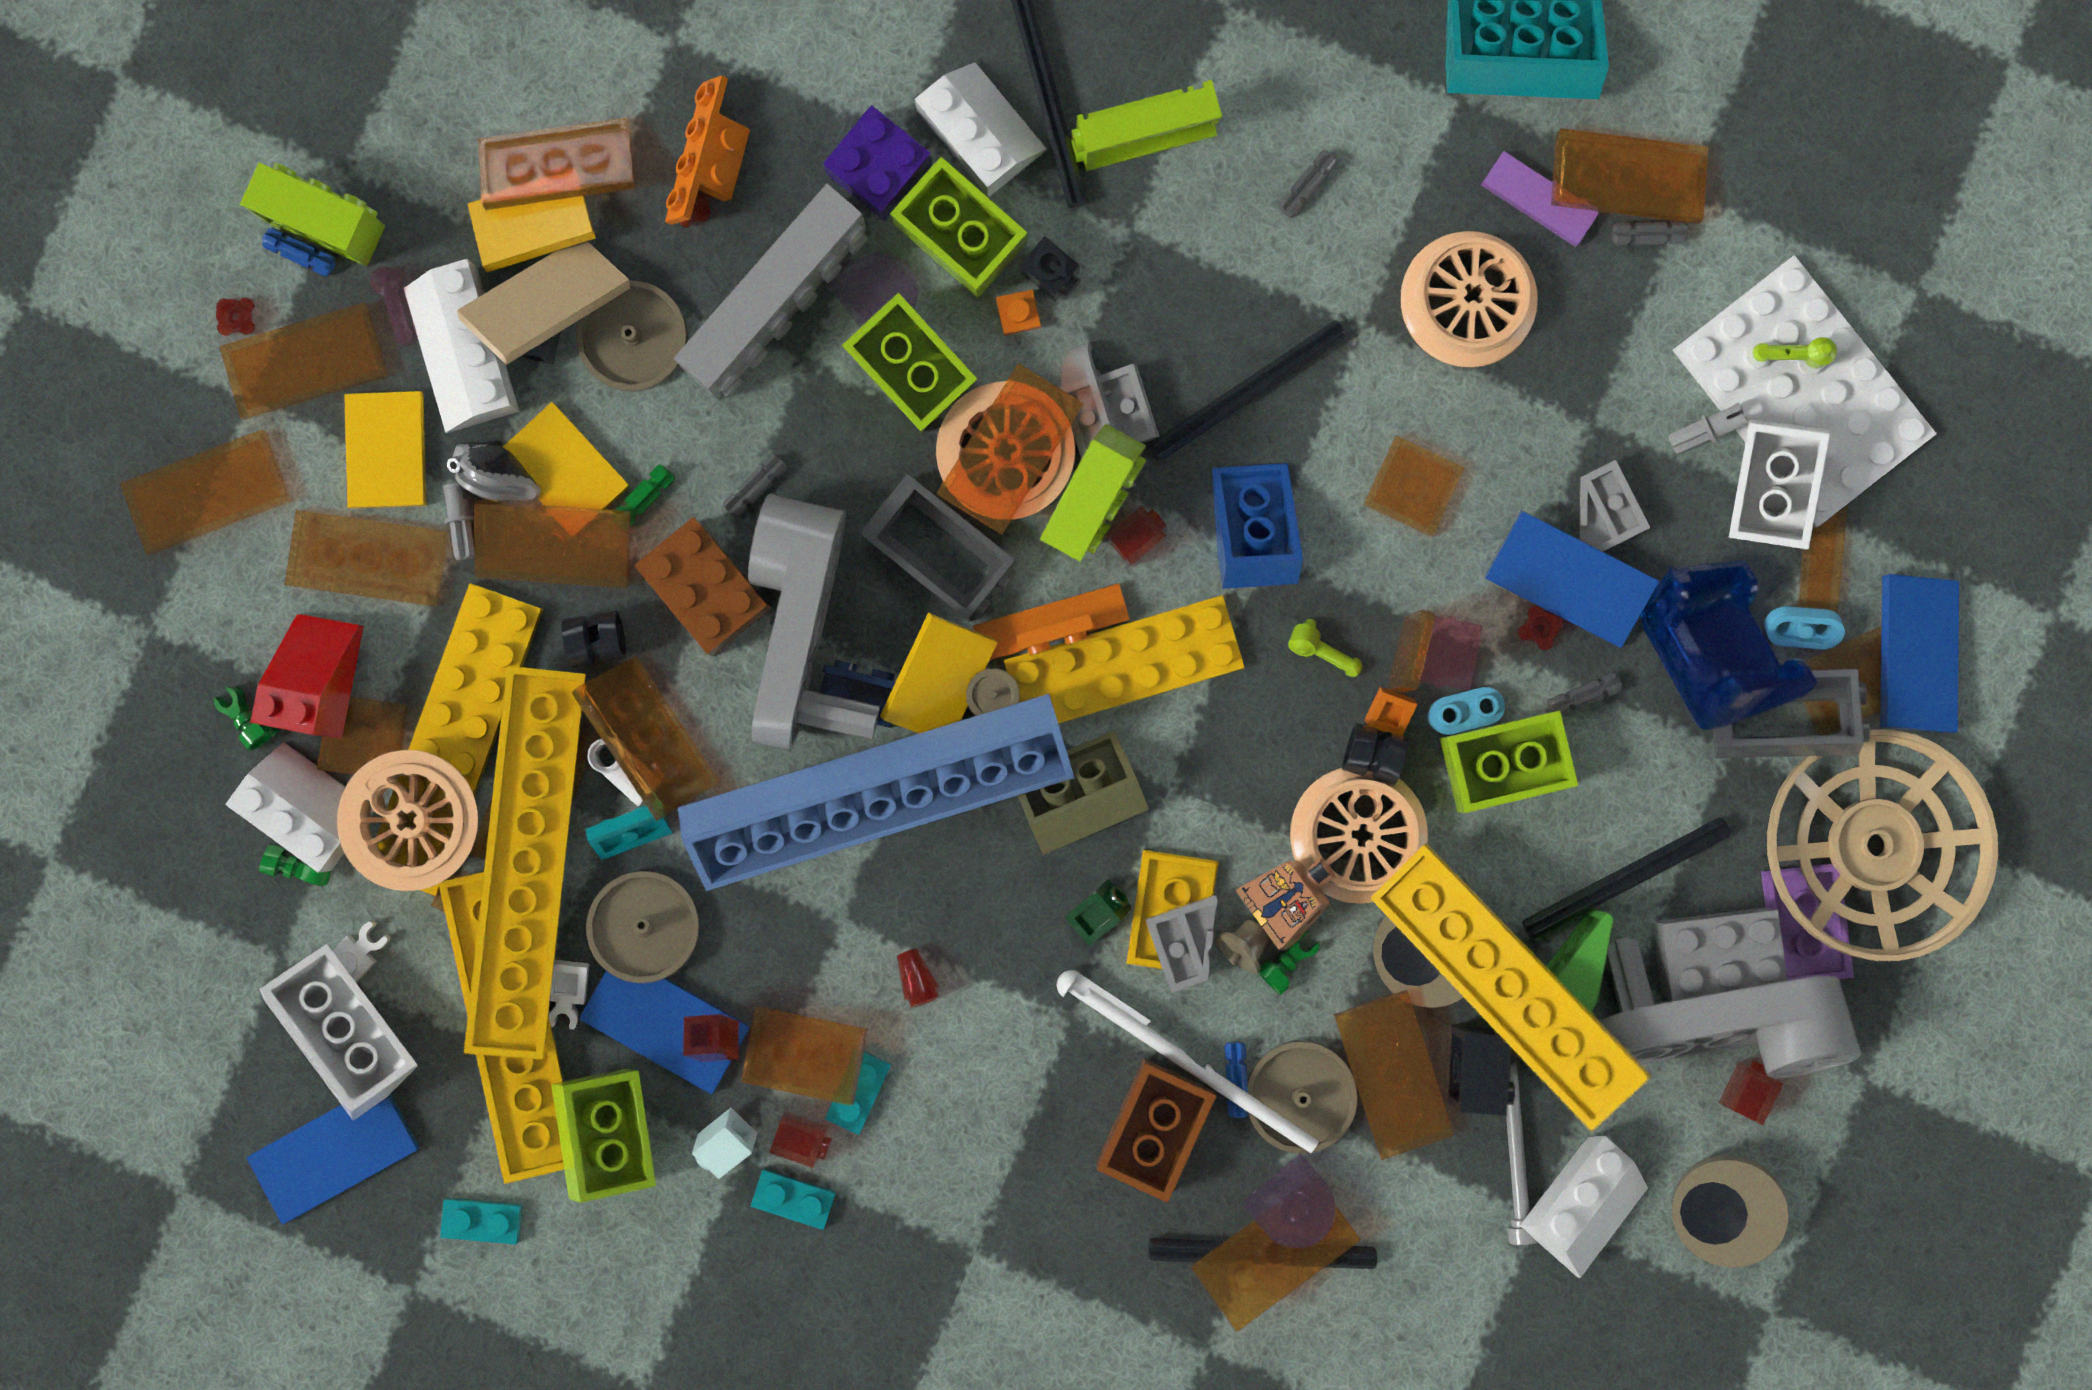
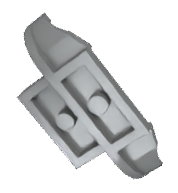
[1059,342,1159,489]

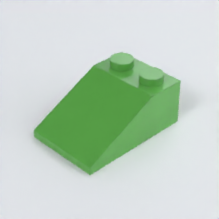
[1546,909,1613,1016]

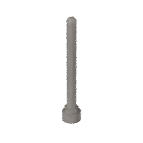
[1506,1061,1538,1245]

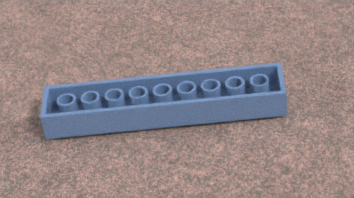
[678,694,1074,891]

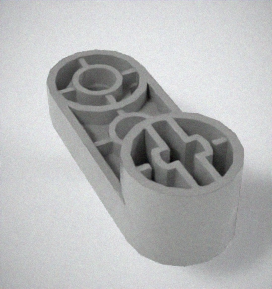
[748,494,880,751]
[1599,938,1861,1078]

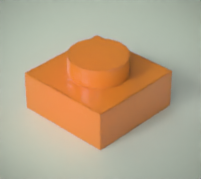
[996,289,1041,336]
[1364,687,1417,736]

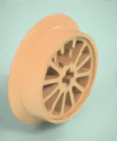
[1401,231,1538,367]
[936,381,1075,520]
[337,750,478,891]
[1290,768,1428,904]

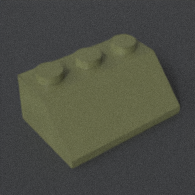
[1018,730,1149,855]

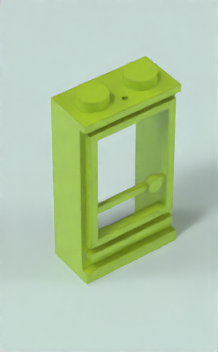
[1071,80,1222,171]

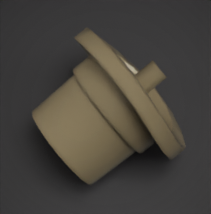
[966,669,1019,716]
[1215,920,1271,975]

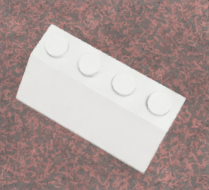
[404,259,519,433]
[259,944,418,1121]

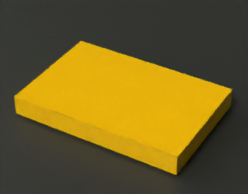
[467,169,596,273]
[344,391,427,509]
[503,402,631,537]
[880,613,998,734]
[1126,850,1219,969]

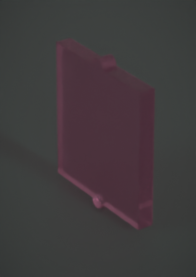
[1408,613,1483,691]

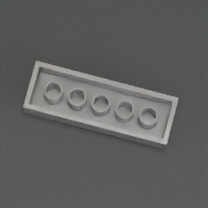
[673,184,868,400]

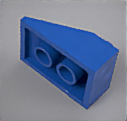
[1212,463,1303,589]

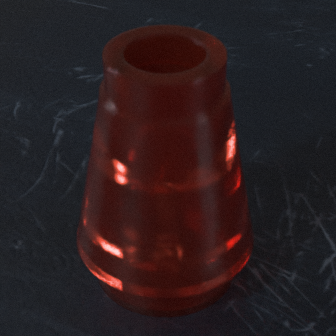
[896,948,940,1008]

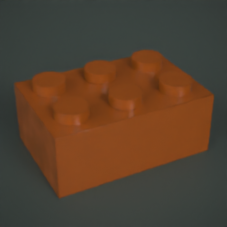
[634,516,772,656]
[1096,1058,1216,1203]

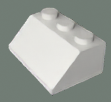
[915,62,1047,198]
[225,742,375,873]
[1520,1136,1648,1278]

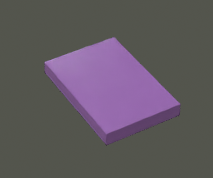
[1761,863,1854,981]

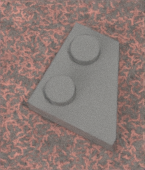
[1580,460,1650,551]
[1145,895,1218,993]

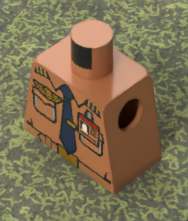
[1236,859,1335,950]

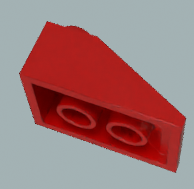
[251,614,364,739]

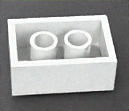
[1729,418,1830,549]

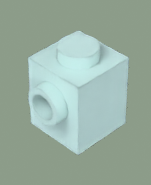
[692,1108,757,1179]

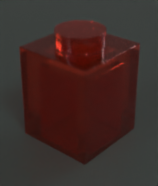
[1106,506,1167,567]
[683,1014,739,1062]
[1719,1061,1783,1125]
[769,1111,832,1168]

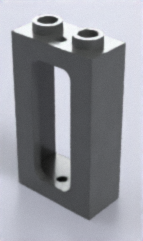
[859,474,1017,622]
[1710,669,1870,758]

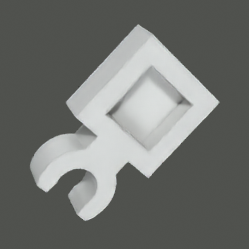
[332,921,391,983]
[549,960,589,1030]

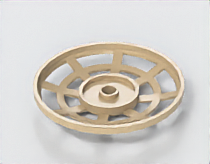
[1767,729,1998,961]

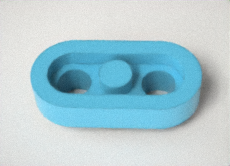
[1764,606,1845,649]
[1428,687,1505,735]

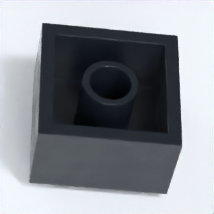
[1447,1025,1517,1116]

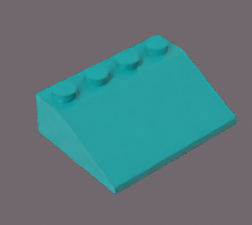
[1445,0,1609,100]

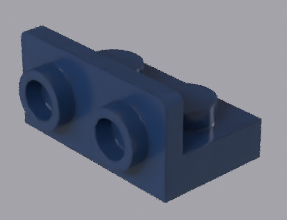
[820,660,895,728]

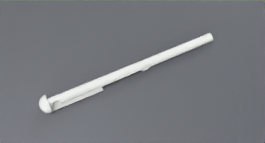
[1057,970,1319,1154]

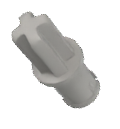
[1669,402,1749,454]
[443,483,476,560]

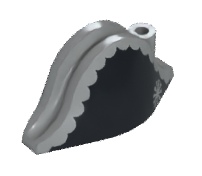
[447,444,541,502]

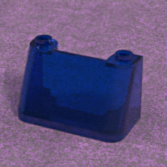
[1641,560,1818,730]

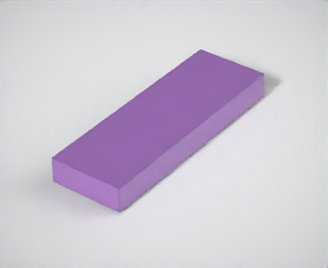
[1481,151,1599,247]

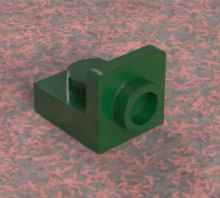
[1064,879,1132,946]

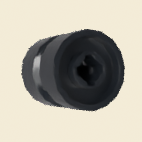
[561,611,627,668]
[1342,722,1409,785]

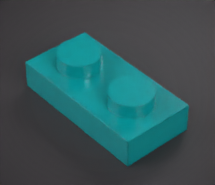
[585,802,673,860]
[824,1048,892,1135]
[750,1168,836,1230]
[440,1197,523,1245]

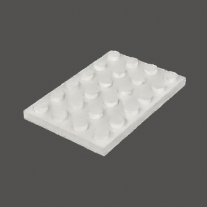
[1672,255,1937,528]

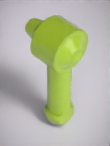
[1752,337,1837,369]
[1288,619,1363,677]

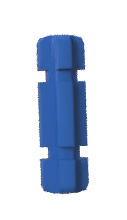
[262,228,336,276]
[1225,1041,1249,1118]

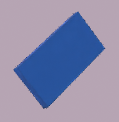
[1485,510,1659,648]
[1880,574,1959,733]
[579,971,751,1095]
[246,1093,420,1225]

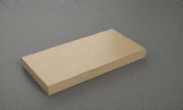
[457,241,630,365]

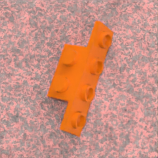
[665,75,750,225]
[973,583,1130,661]

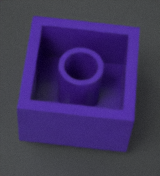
[823,105,933,221]

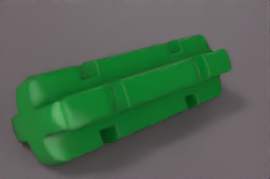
[611,464,675,530]

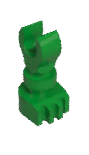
[214,687,279,751]
[259,843,331,887]
[1258,931,1320,995]

